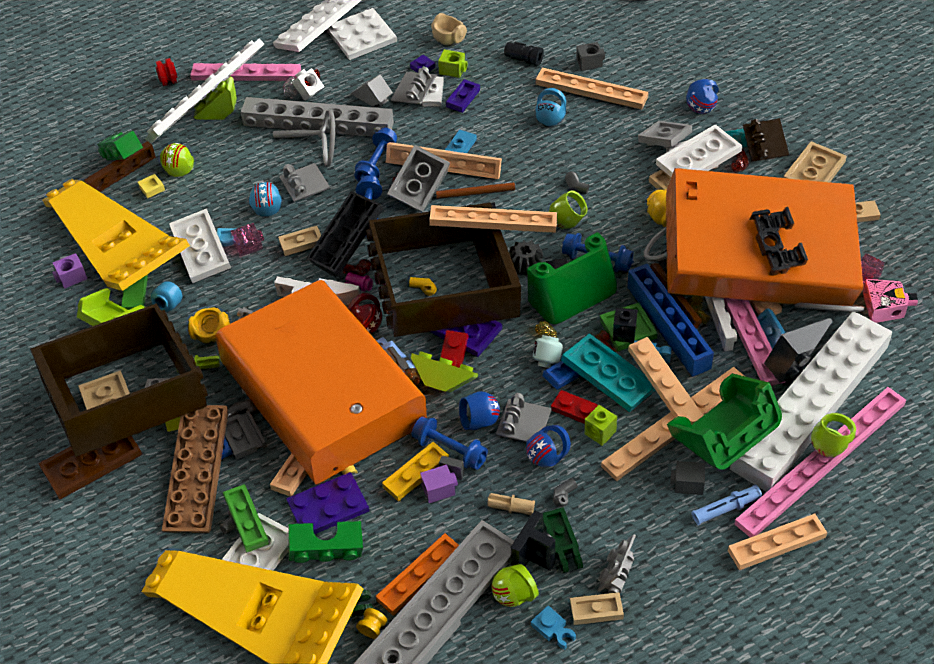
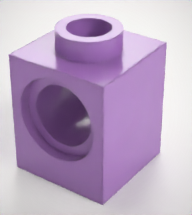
[52,253,87,289]

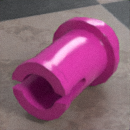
[345,272,373,292]

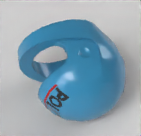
[535,88,566,127]

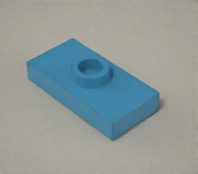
[445,129,477,153]

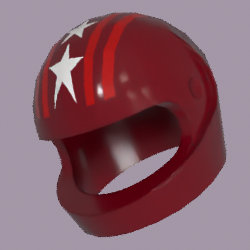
[348,293,383,334]

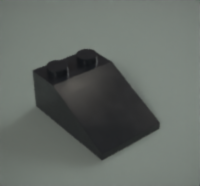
[764,318,832,383]

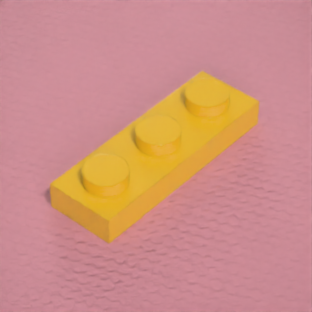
[382,442,449,501]

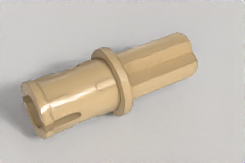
[487,493,535,516]

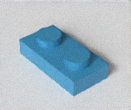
[757,308,786,349]

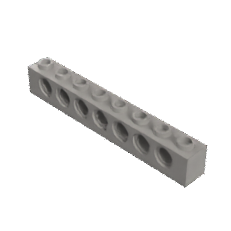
[240,97,394,137]

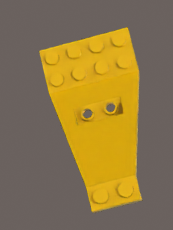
[42,179,190,291]
[141,550,363,664]

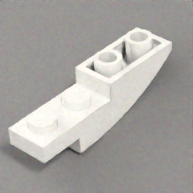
[274,276,360,305]

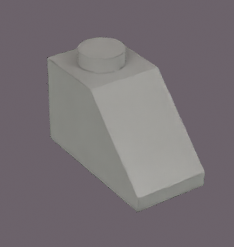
[351,74,393,107]

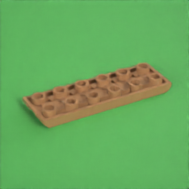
[162,405,228,533]

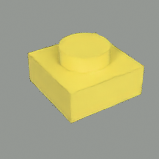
[138,174,165,198]

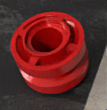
[155,58,178,87]

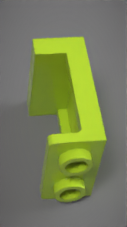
[77,288,145,326]

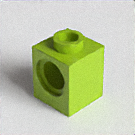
[438,49,468,78]
[584,405,617,446]

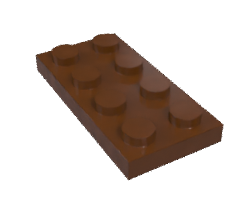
[38,436,142,500]

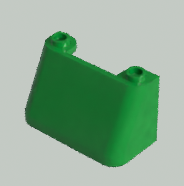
[527,232,617,324]
[667,373,782,470]

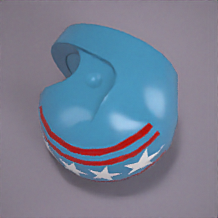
[249,182,282,216]

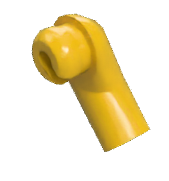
[409,277,437,296]

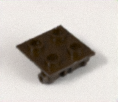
[742,118,789,162]

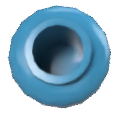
[150,281,182,312]

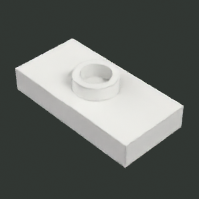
[422,77,444,106]

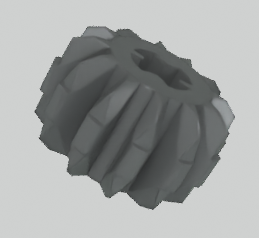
[509,239,543,274]

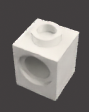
[292,68,324,101]

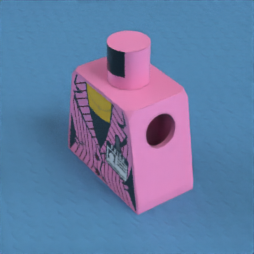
[863,279,918,323]

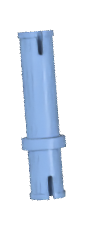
[691,484,762,525]

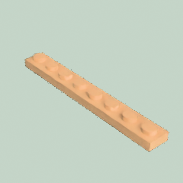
[601,367,744,481]

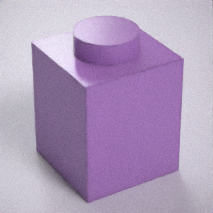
[420,465,458,503]

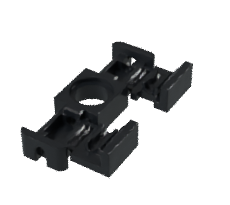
[749,207,808,276]

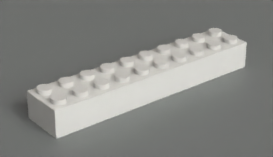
[730,312,892,492]

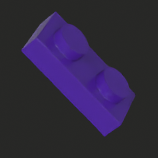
[446,79,480,113]

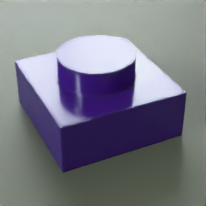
[410,55,436,73]

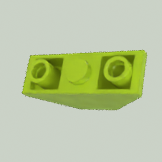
[194,76,237,120]
[411,351,478,393]

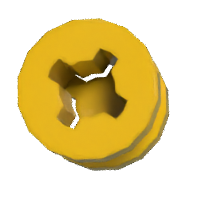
[356,608,388,639]

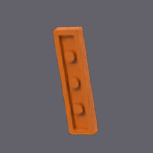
[375,533,459,616]

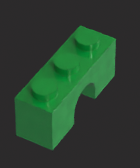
[97,131,143,161]
[288,521,363,563]

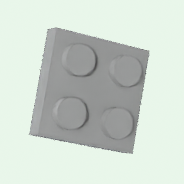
[638,121,692,148]

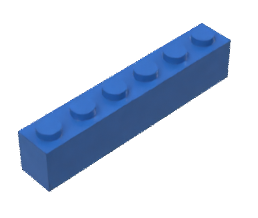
[627,264,714,377]

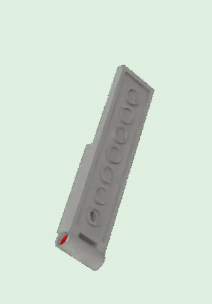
[354,520,514,664]

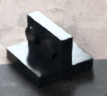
[511,510,556,571]

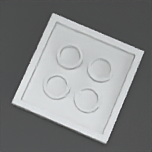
[326,8,397,60]

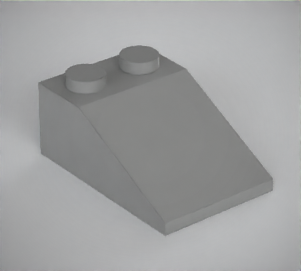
[387,145,450,213]

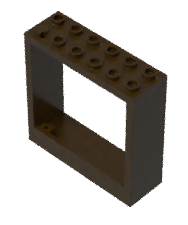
[366,202,521,337]
[30,303,208,457]

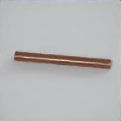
[436,182,515,199]

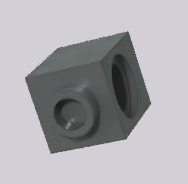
[576,42,605,71]

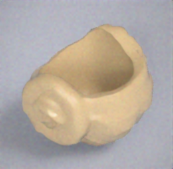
[431,13,467,46]

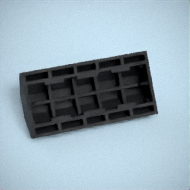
[307,191,384,277]

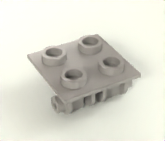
[391,66,437,105]
[279,163,330,202]
[496,393,552,442]
[597,534,636,593]

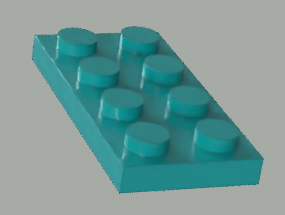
[561,333,655,412]

